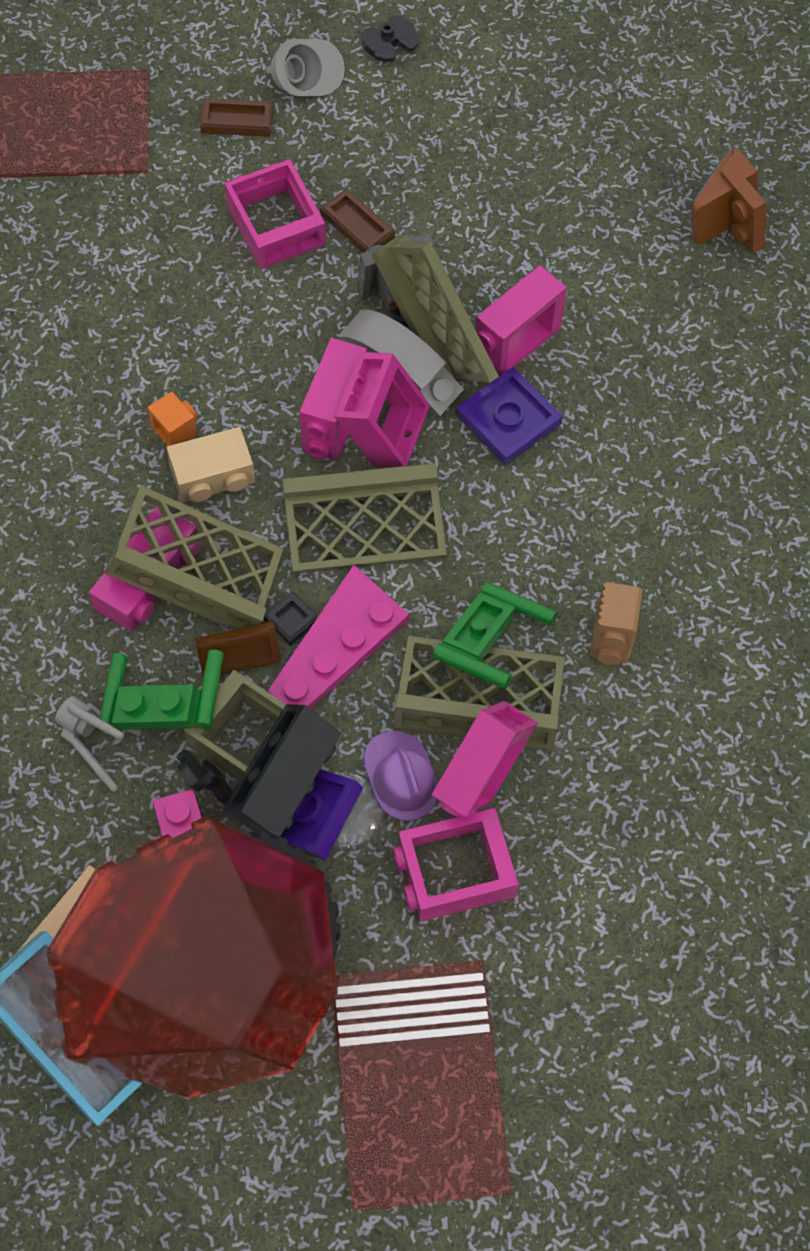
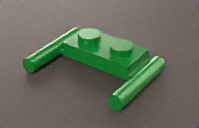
[433,582,558,690]
[99,650,224,730]

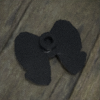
[362,15,419,62]
[177,750,232,805]

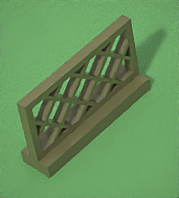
[371,235,499,383]
[283,463,447,574]
[104,485,283,630]
[394,635,565,751]

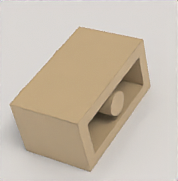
[166,427,255,503]

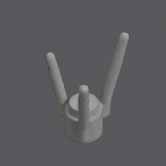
[55,696,142,792]

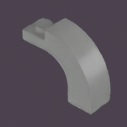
[338,310,464,416]

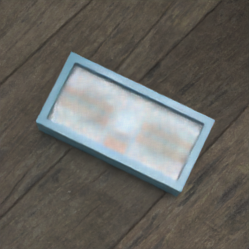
[0,931,164,1126]

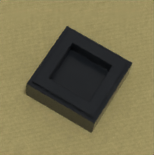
[264,591,318,646]

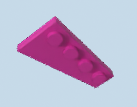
[268,565,409,709]

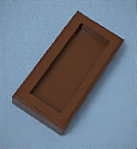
[200,98,273,137]
[320,188,395,253]
[195,621,281,676]

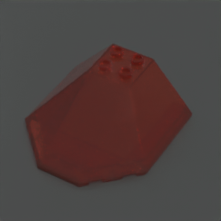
[46,817,338,1098]

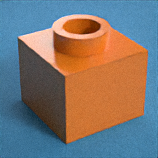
[147,392,198,446]

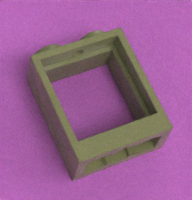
[184,670,286,781]

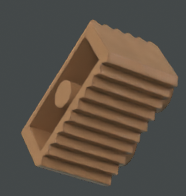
[590,582,643,665]

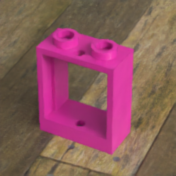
[224,159,326,269]
[475,265,567,376]
[299,338,367,461]
[335,352,430,468]
[431,701,538,818]
[392,808,519,922]

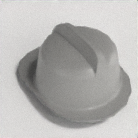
[266,39,345,96]

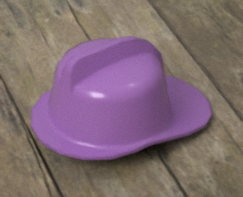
[364,731,437,821]

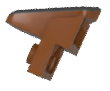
[690,148,767,253]

